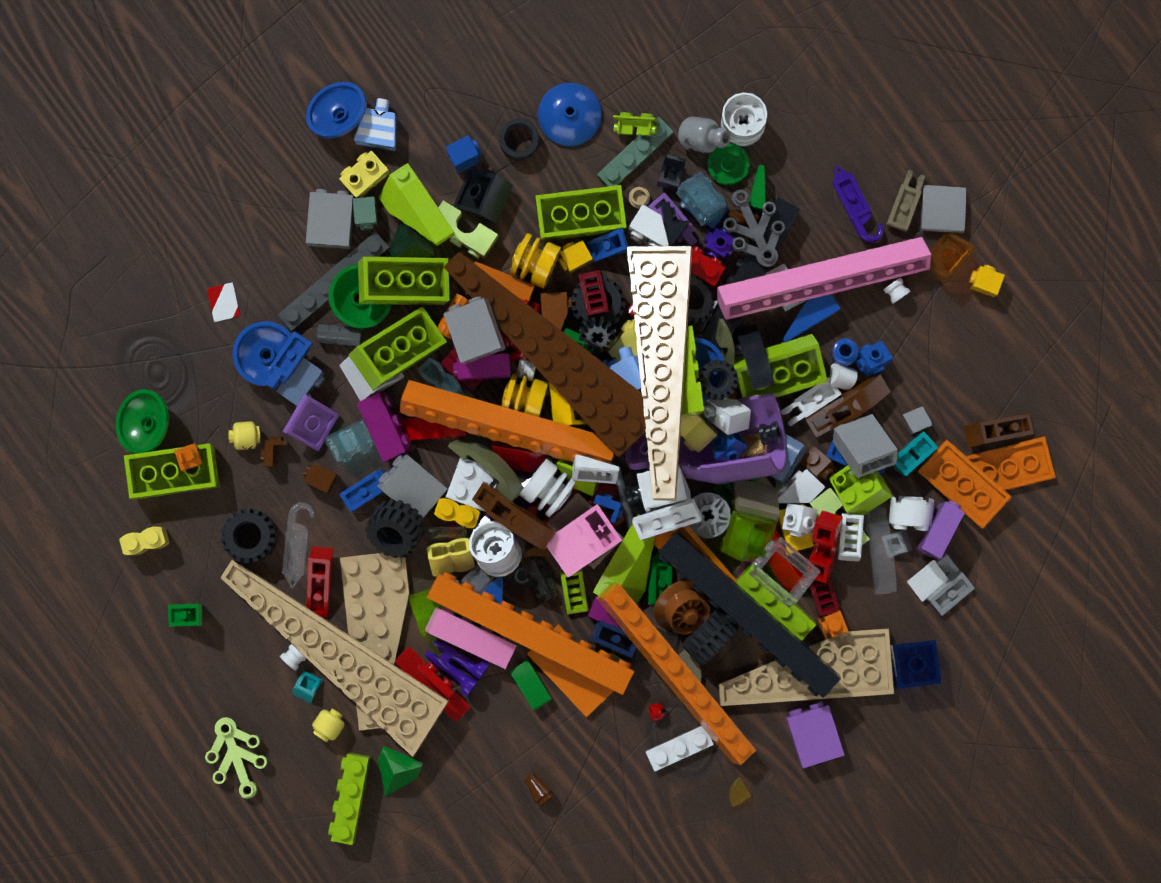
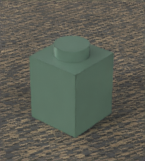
[353,197,378,230]

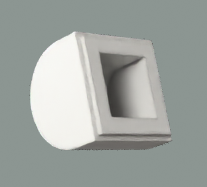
[830,363,857,391]

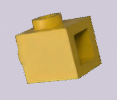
[558,240,593,274]
[969,265,1005,298]

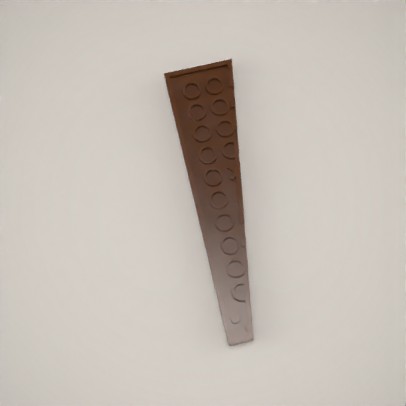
[444,252,646,457]

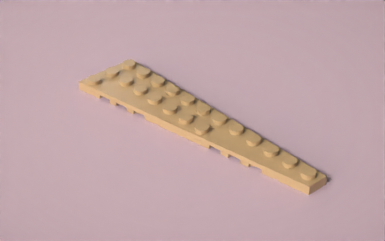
[221,560,449,757]

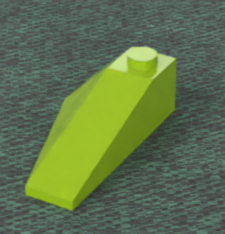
[379,163,455,246]
[682,326,704,417]
[593,514,656,605]

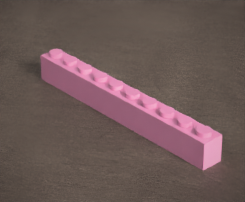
[717,237,931,320]

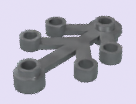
[723,190,785,267]

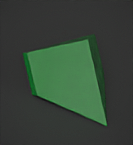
[378,746,423,797]

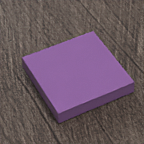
[283,394,340,451]

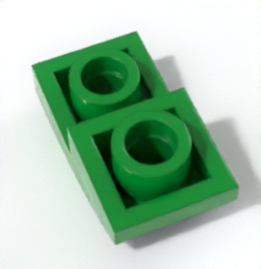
[509,660,552,711]

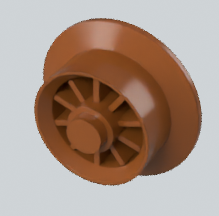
[654,579,711,635]

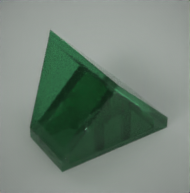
[390,221,435,258]

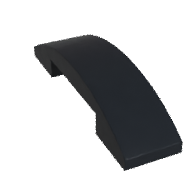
[735,324,775,390]

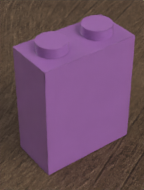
[915,501,965,559]
[785,702,844,768]

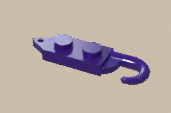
[832,165,883,243]

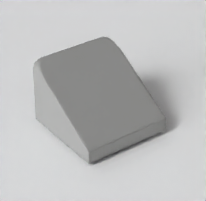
[903,406,932,434]
[882,530,913,558]

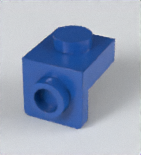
[593,492,624,524]

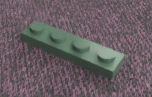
[597,117,673,187]

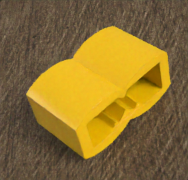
[434,498,481,528]

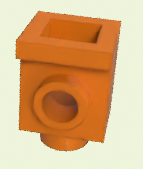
[818,611,848,639]

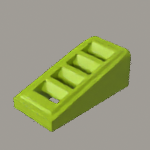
[559,569,588,615]

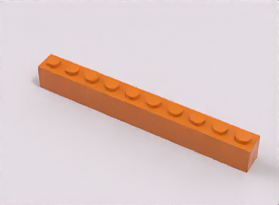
[400,380,615,464]
[427,571,634,695]
[596,584,756,765]

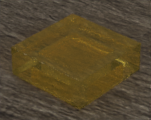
[742,433,766,459]

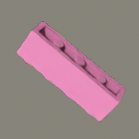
[425,606,517,669]

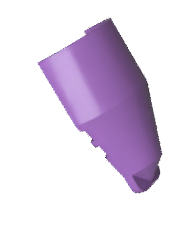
[625,393,787,484]

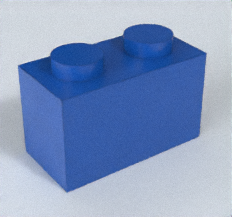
[445,135,481,174]

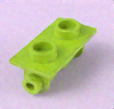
[613,112,660,136]

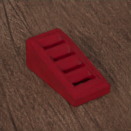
[578,270,609,317]
[807,577,840,617]

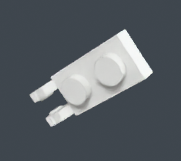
[780,377,841,426]

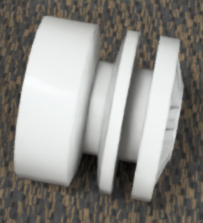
[720,92,767,146]
[519,459,576,517]
[469,521,522,577]

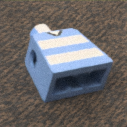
[354,98,397,151]

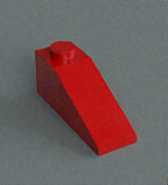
[402,418,468,441]
[306,546,334,617]

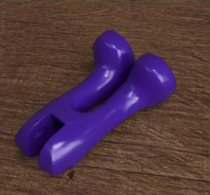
[425,638,490,698]

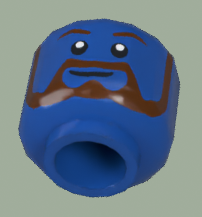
[829,338,859,367]

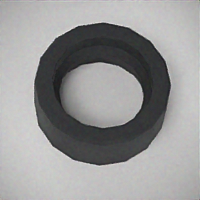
[499,118,539,161]

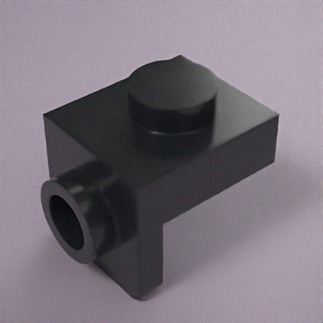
[657,154,686,192]

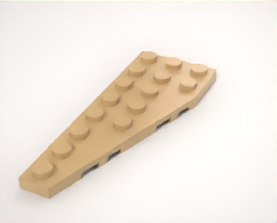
[340,553,410,730]
[719,629,894,706]

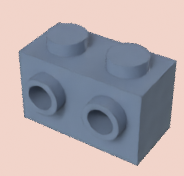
[276,358,325,406]

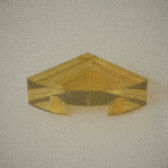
[729,777,751,807]

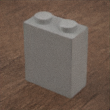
[306,189,354,249]
[443,296,506,364]
[833,414,898,478]
[378,453,447,518]

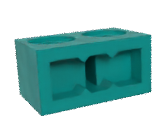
[892,431,938,477]

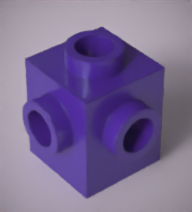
[704,228,735,261]

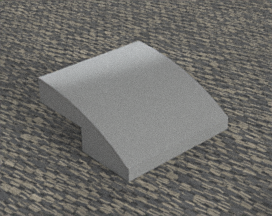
[921,185,966,233]
[926,553,975,616]

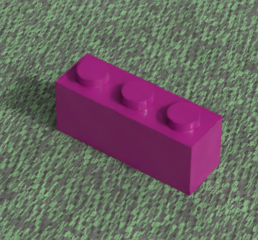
[357,392,412,462]

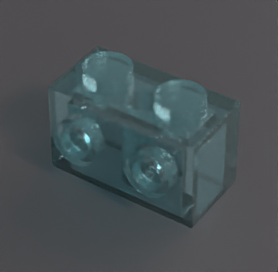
[676,172,727,226]

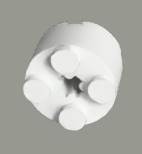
[889,496,934,531]

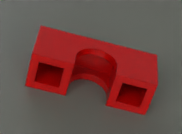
[805,510,843,583]

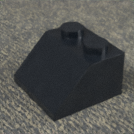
[453,168,513,224]

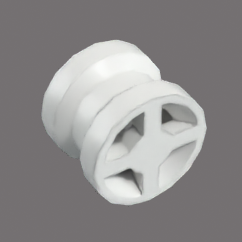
[883,278,911,304]
[516,358,536,382]
[280,643,307,671]

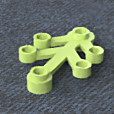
[205,717,268,799]

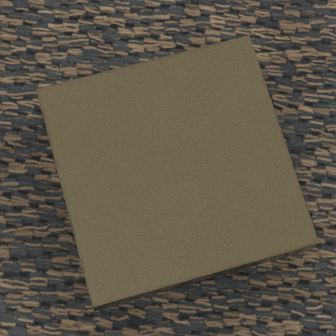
[733,480,780,520]

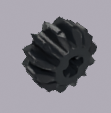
[579,316,616,353]

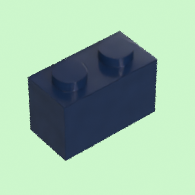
[588,620,636,659]

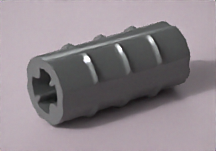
[317,324,362,346]

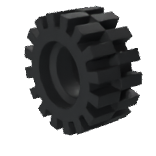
[698,359,738,400]

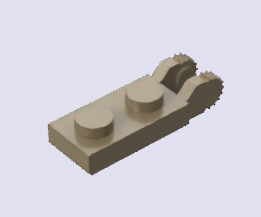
[886,170,925,232]

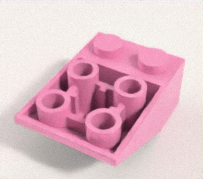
[547,504,622,577]

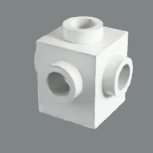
[782,503,817,538]

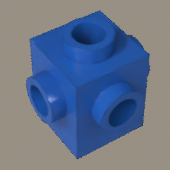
[856,341,893,377]
[709,430,748,462]

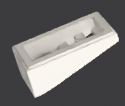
[572,455,619,484]
[838,514,864,562]

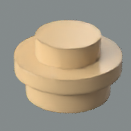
[629,187,650,209]

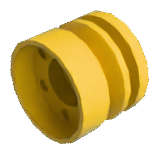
[510,233,561,289]
[502,373,549,417]

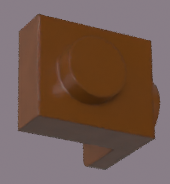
[260,436,289,467]
[800,446,837,484]

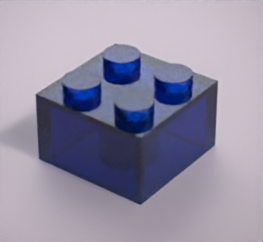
[890,640,942,689]

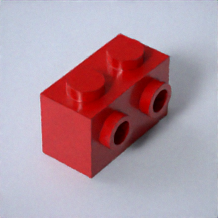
[691,246,725,289]

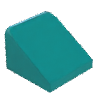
[292,670,322,703]

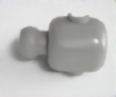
[678,116,731,153]

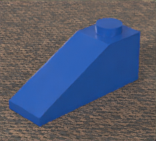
[782,294,840,343]

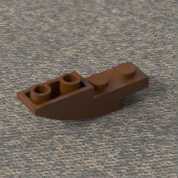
[805,373,891,438]
[472,482,556,550]

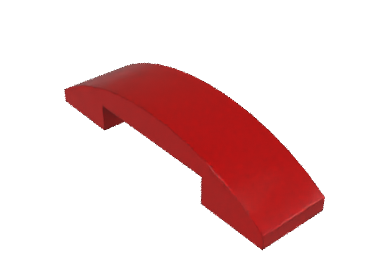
[752,515,809,593]

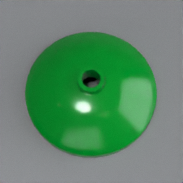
[328,264,392,329]
[116,389,169,454]

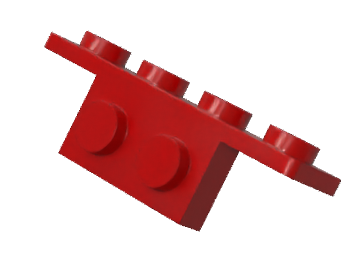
[395,647,470,722]

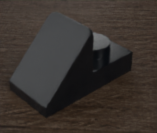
[661,201,690,246]

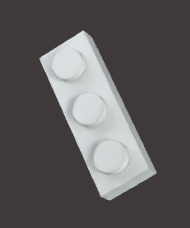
[632,499,702,540]
[645,726,714,772]

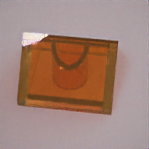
[928,232,977,284]

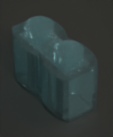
[418,358,462,394]
[324,419,375,464]

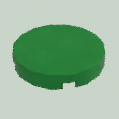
[707,143,750,186]

